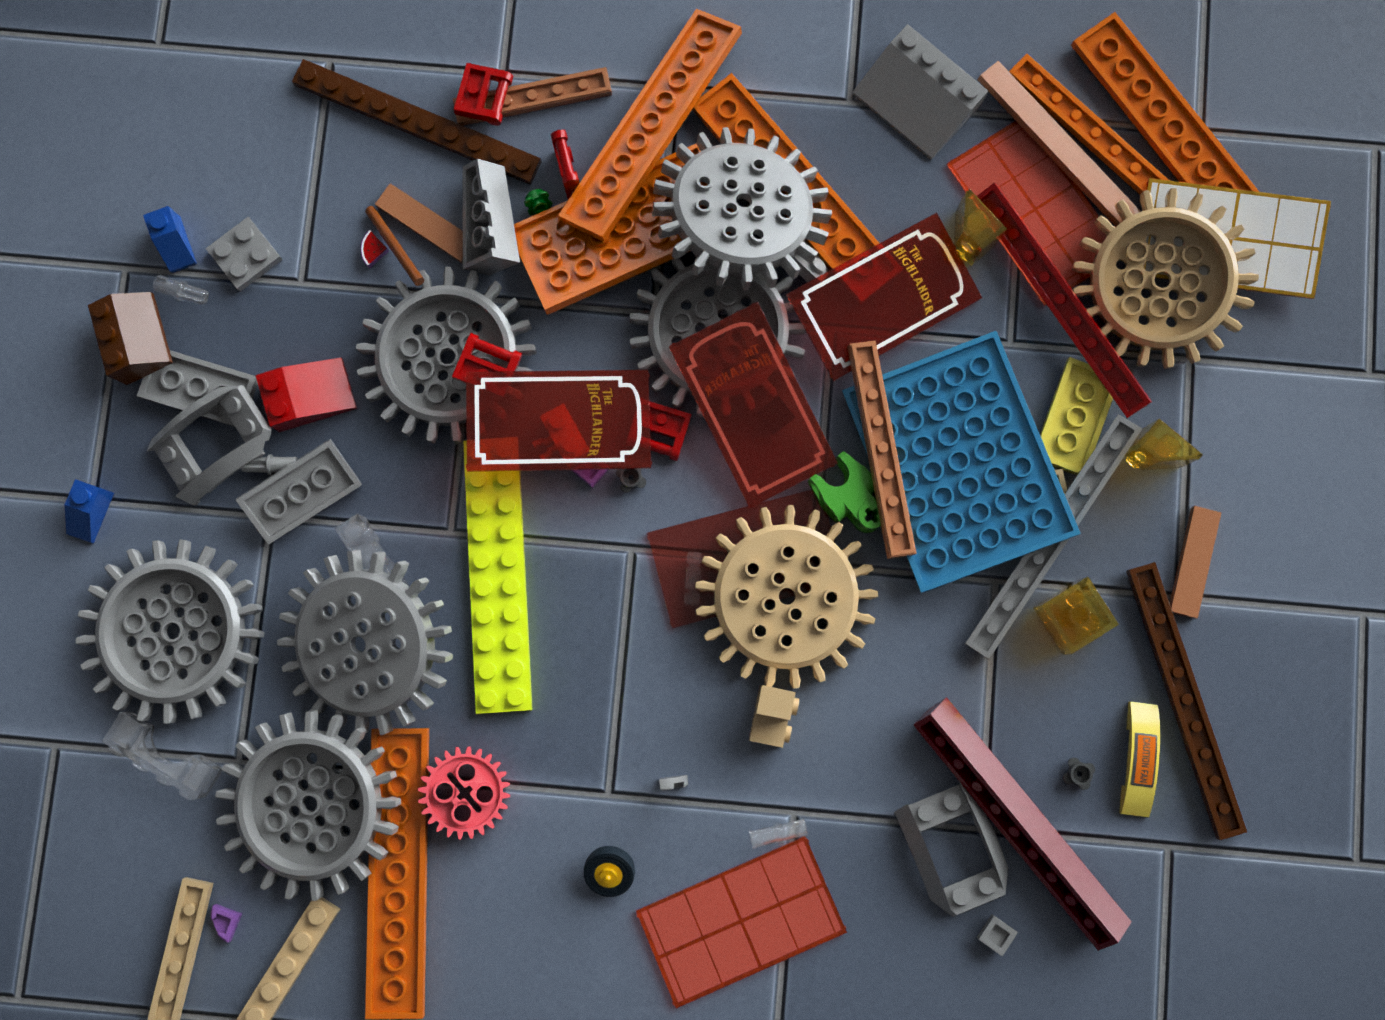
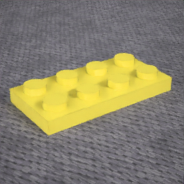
[1040,357,1113,475]

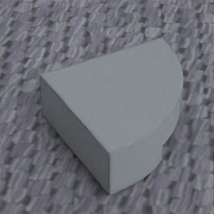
[659,775,689,791]

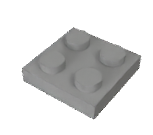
[205,217,283,292]

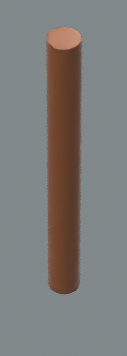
[365,206,424,286]

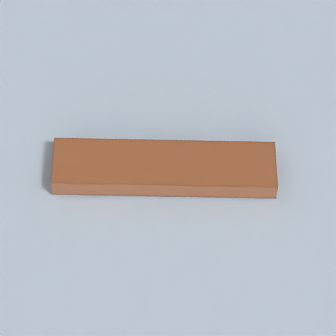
[375,183,463,264]
[1170,506,1221,619]

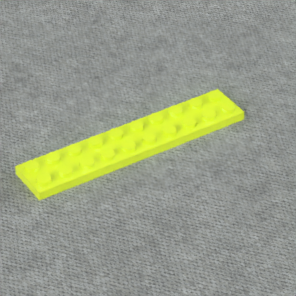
[463,437,532,714]

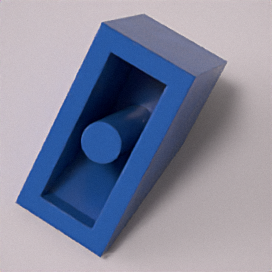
[143,206,197,273]
[64,479,114,543]

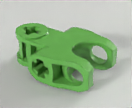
[807,451,881,533]

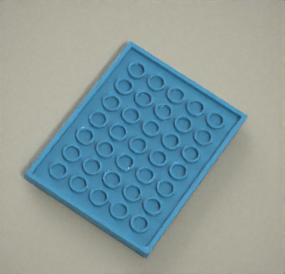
[842,331,1081,594]

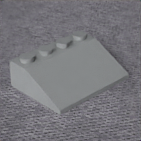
[852,24,988,160]

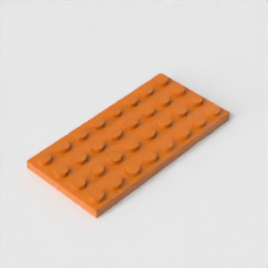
[514,144,735,315]

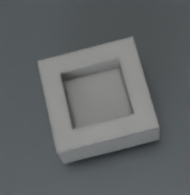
[976,914,1018,956]

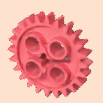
[418,746,510,840]

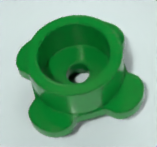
[524,189,553,215]

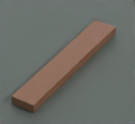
[453,67,612,126]

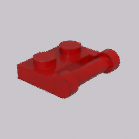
[454,63,514,126]
[550,130,580,199]
[452,333,523,399]
[626,398,692,461]

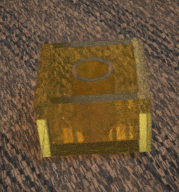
[1033,577,1119,655]

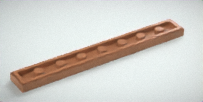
[977,61,1141,227]
[847,341,917,559]

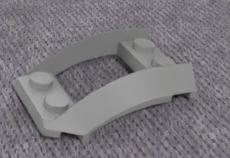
[147,385,272,505]
[894,783,1008,917]

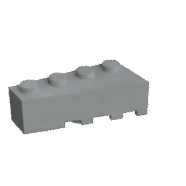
[463,159,520,275]

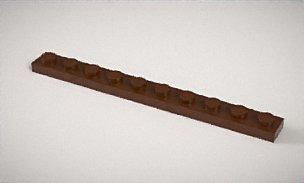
[292,59,542,185]
[1126,562,1247,840]

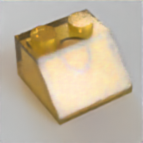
[954,189,1007,266]
[1125,418,1203,470]

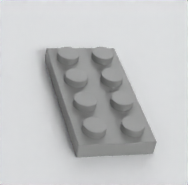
[136,350,258,427]
[236,439,362,545]

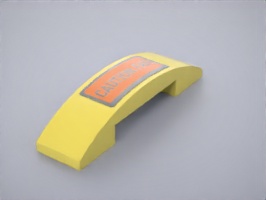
[1119,702,1160,817]

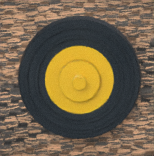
[584,846,635,897]

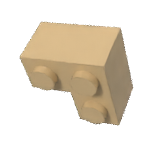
[749,685,799,748]

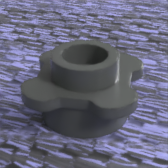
[616,462,646,493]
[1063,758,1095,790]

